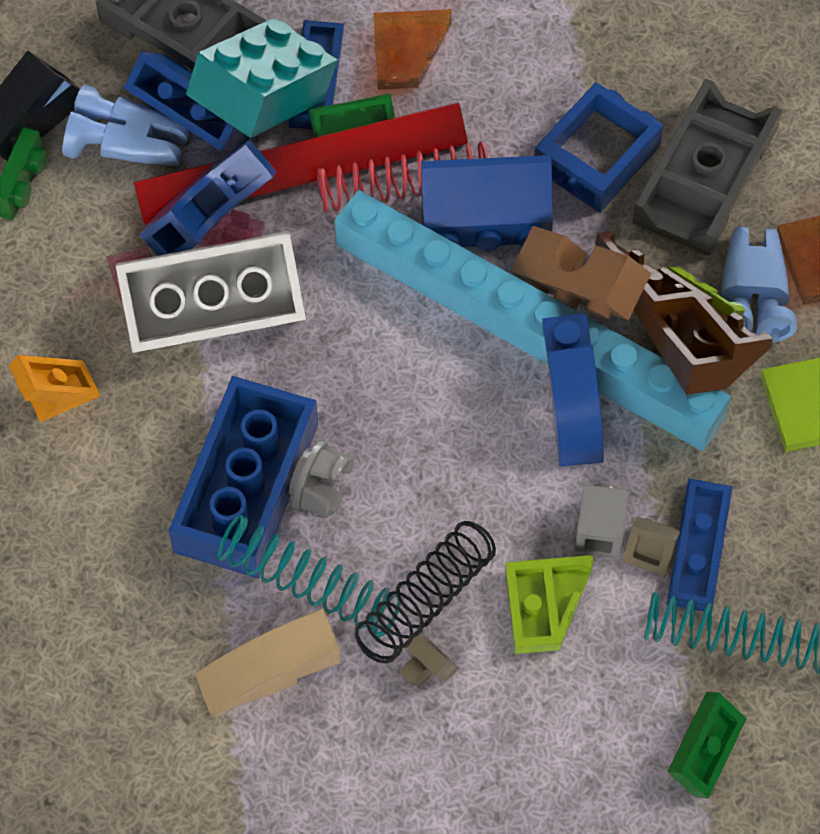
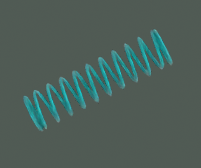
[217,515,401,638]
[644,592,820,674]

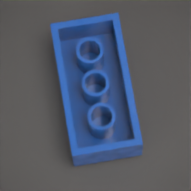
[169,376,319,579]

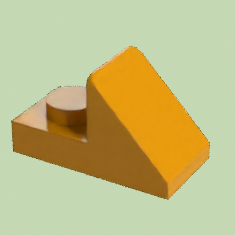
[8,355,100,422]

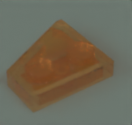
[373,9,452,90]

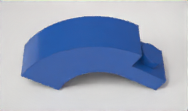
[139,139,277,256]
[542,313,604,467]

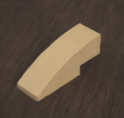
[195,609,341,716]

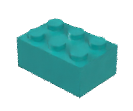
[186,18,338,138]

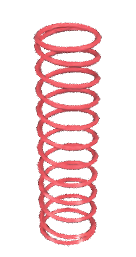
[317,140,488,214]

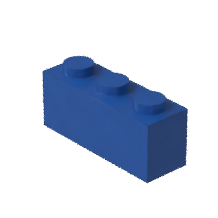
[123,51,250,152]

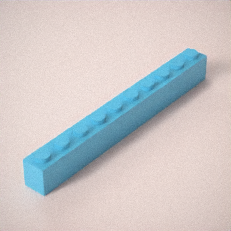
[334,190,731,452]

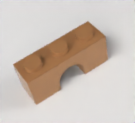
[510,226,651,320]

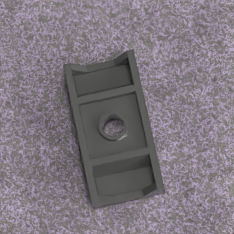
[96,0,267,70]
[633,78,782,255]

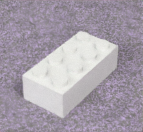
[116,232,306,353]

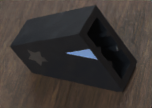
[0,50,81,161]

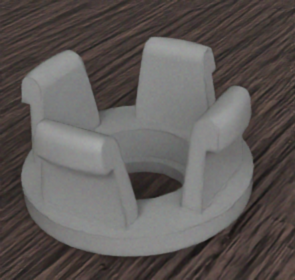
[289,440,354,518]

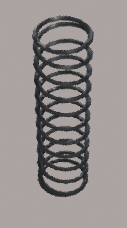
[354,521,496,664]

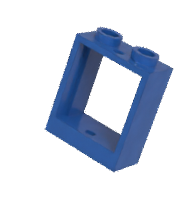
[534,82,663,213]

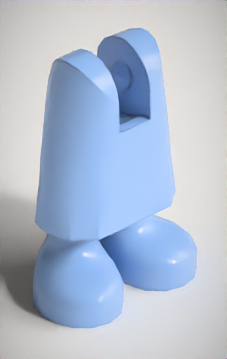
[62,85,191,167]
[720,227,797,343]

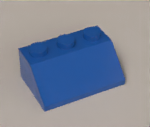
[421,155,553,250]

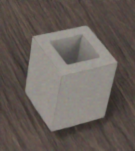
[575,483,629,557]

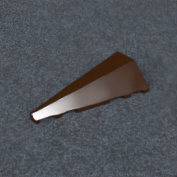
[594,232,773,395]

